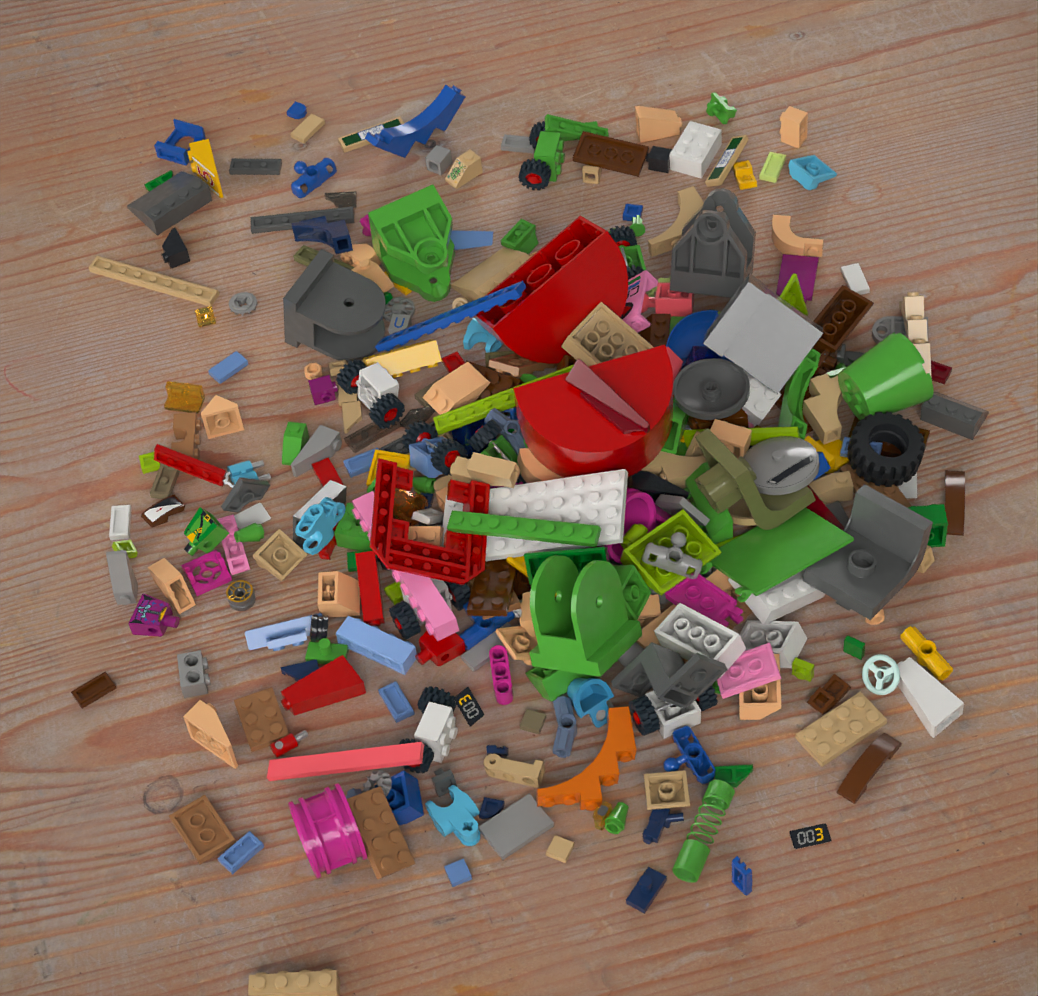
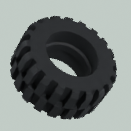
[847,412,925,487]

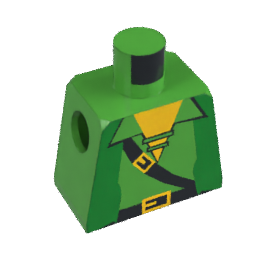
[184,507,229,556]

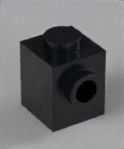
[646,146,673,173]

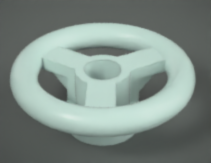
[862,654,900,695]

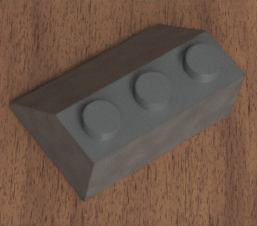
[920,392,989,440]

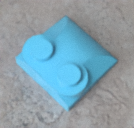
[788,155,837,190]

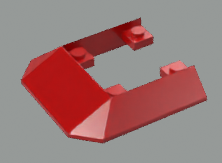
[370,458,490,585]

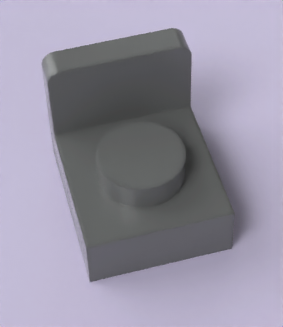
[837,344,864,367]

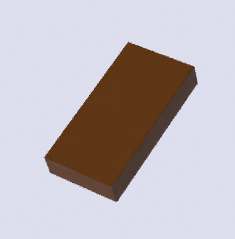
[71,671,116,709]

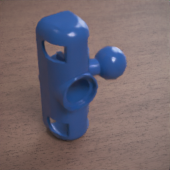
[291,158,337,198]
[663,726,715,784]

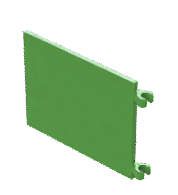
[700,507,854,602]

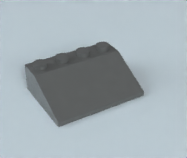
[127,171,212,236]

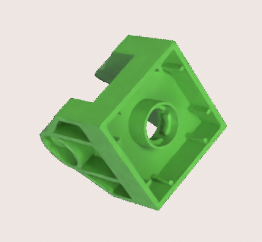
[368,184,455,302]

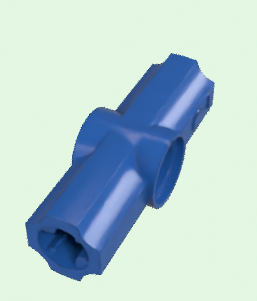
[459,611,515,650]

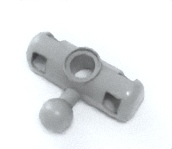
[642,532,703,579]

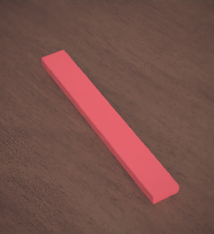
[267,742,424,781]

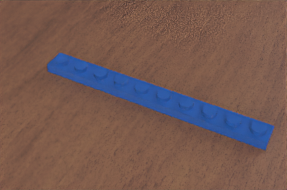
[375,281,526,352]

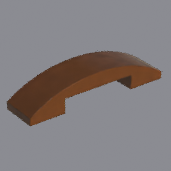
[945,470,965,536]
[837,733,902,804]

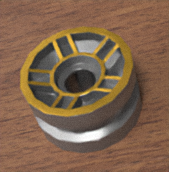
[226,580,256,611]

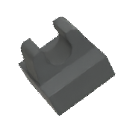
[431,768,457,797]

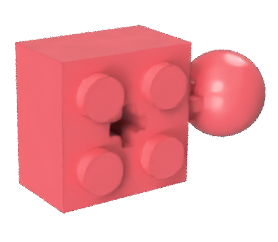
[641,283,694,317]

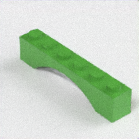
[778,348,820,440]

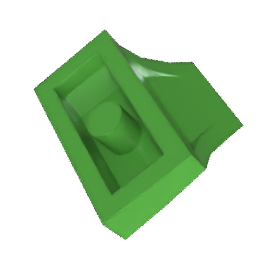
[501,219,539,254]

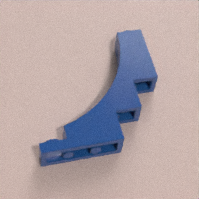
[365,85,466,158]

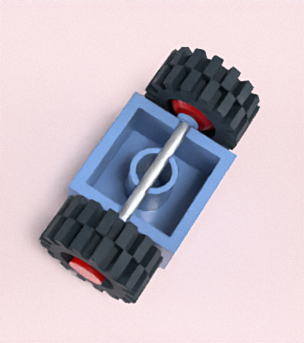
[402,421,468,478]

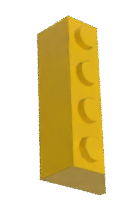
[363,339,442,378]

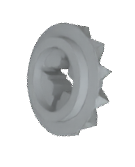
[229,292,258,316]
[362,770,392,797]

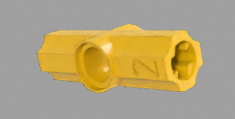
[900,626,953,681]

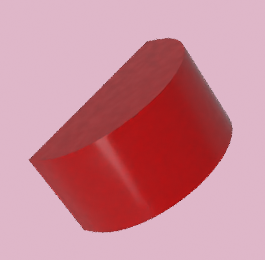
[474,215,628,364]
[513,344,673,478]

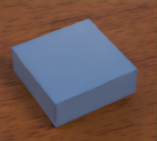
[444,859,472,887]

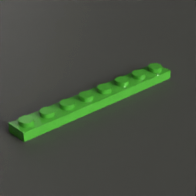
[447,510,601,547]

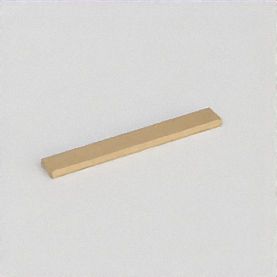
[89,256,219,307]

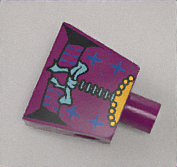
[128,594,180,637]

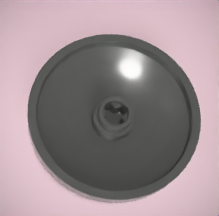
[673,358,750,420]

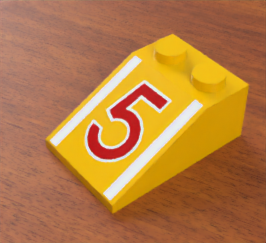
[187,139,223,198]

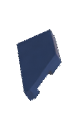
[281,659,319,681]

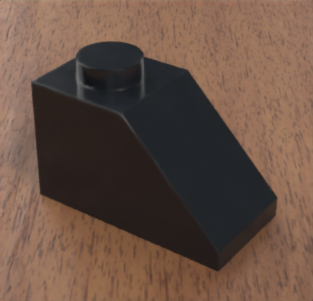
[161,228,190,269]

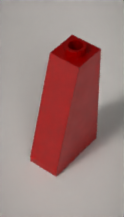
[355,551,385,627]
[281,655,366,716]

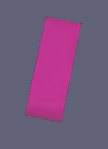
[489,645,513,705]

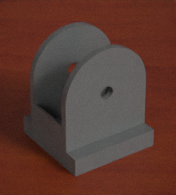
[283,249,386,362]

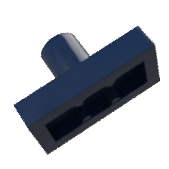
[626,867,667,914]

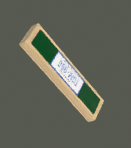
[338,117,404,153]
[705,135,749,187]

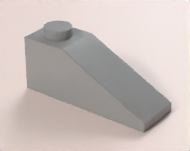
[291,425,342,477]
[106,550,138,605]

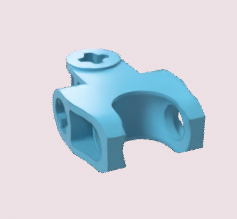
[463,318,503,353]
[295,497,345,555]
[425,785,480,846]

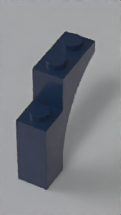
[291,216,353,254]

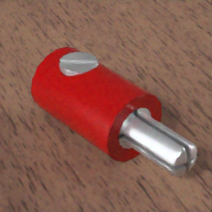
[270,730,308,758]

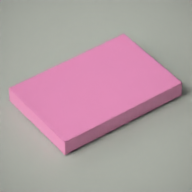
[717,643,781,699]

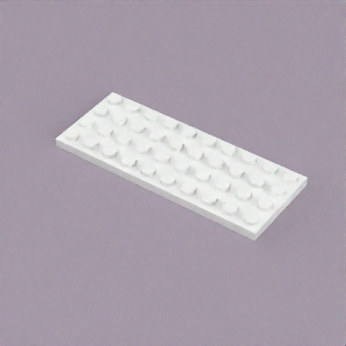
[442,469,628,561]

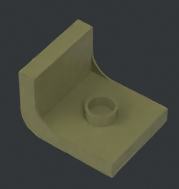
[695,428,815,530]

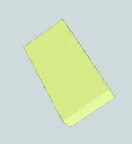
[759,152,786,183]

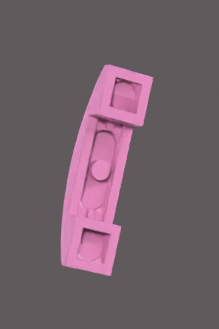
[217,514,250,575]

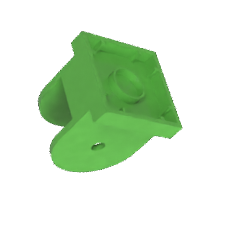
[529,555,642,677]

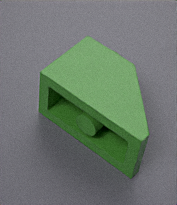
[282,422,310,465]

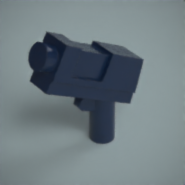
[642,809,684,844]

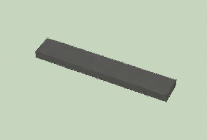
[251,206,355,234]

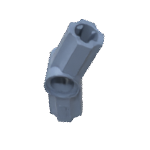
[484,408,526,456]
[553,696,577,758]

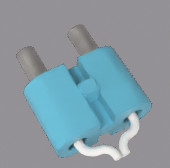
[223,460,271,488]

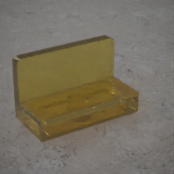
[164,381,205,414]

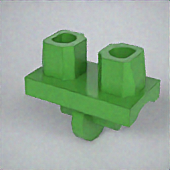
[706,92,737,124]

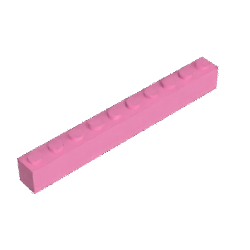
[351,491,459,641]

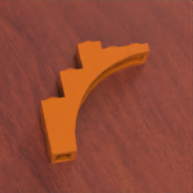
[536,706,636,811]

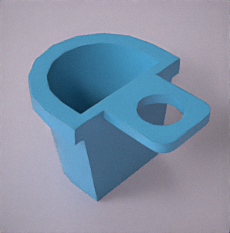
[567,678,614,728]

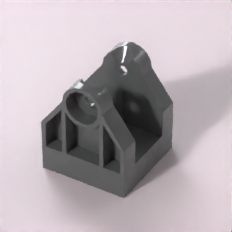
[670,188,756,298]

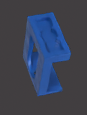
[154,119,206,166]

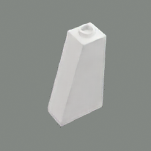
[897,657,964,738]

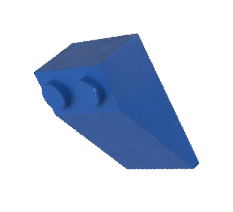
[374,770,424,825]

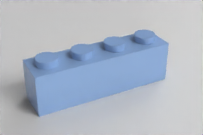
[336,616,417,675]

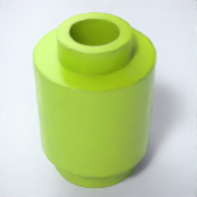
[620,524,648,549]

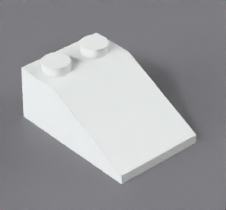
[740,620,807,668]

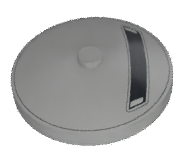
[743,436,820,495]

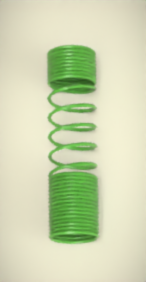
[672,780,735,883]

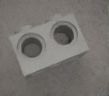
[177,650,211,698]

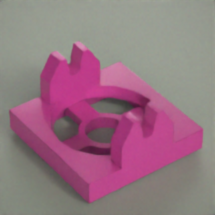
[181,550,232,596]

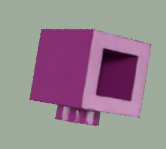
[308,375,338,405]

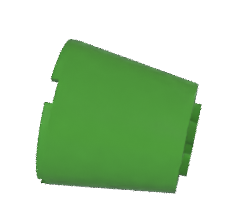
[838,332,934,420]

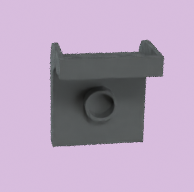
[803,484,933,620]

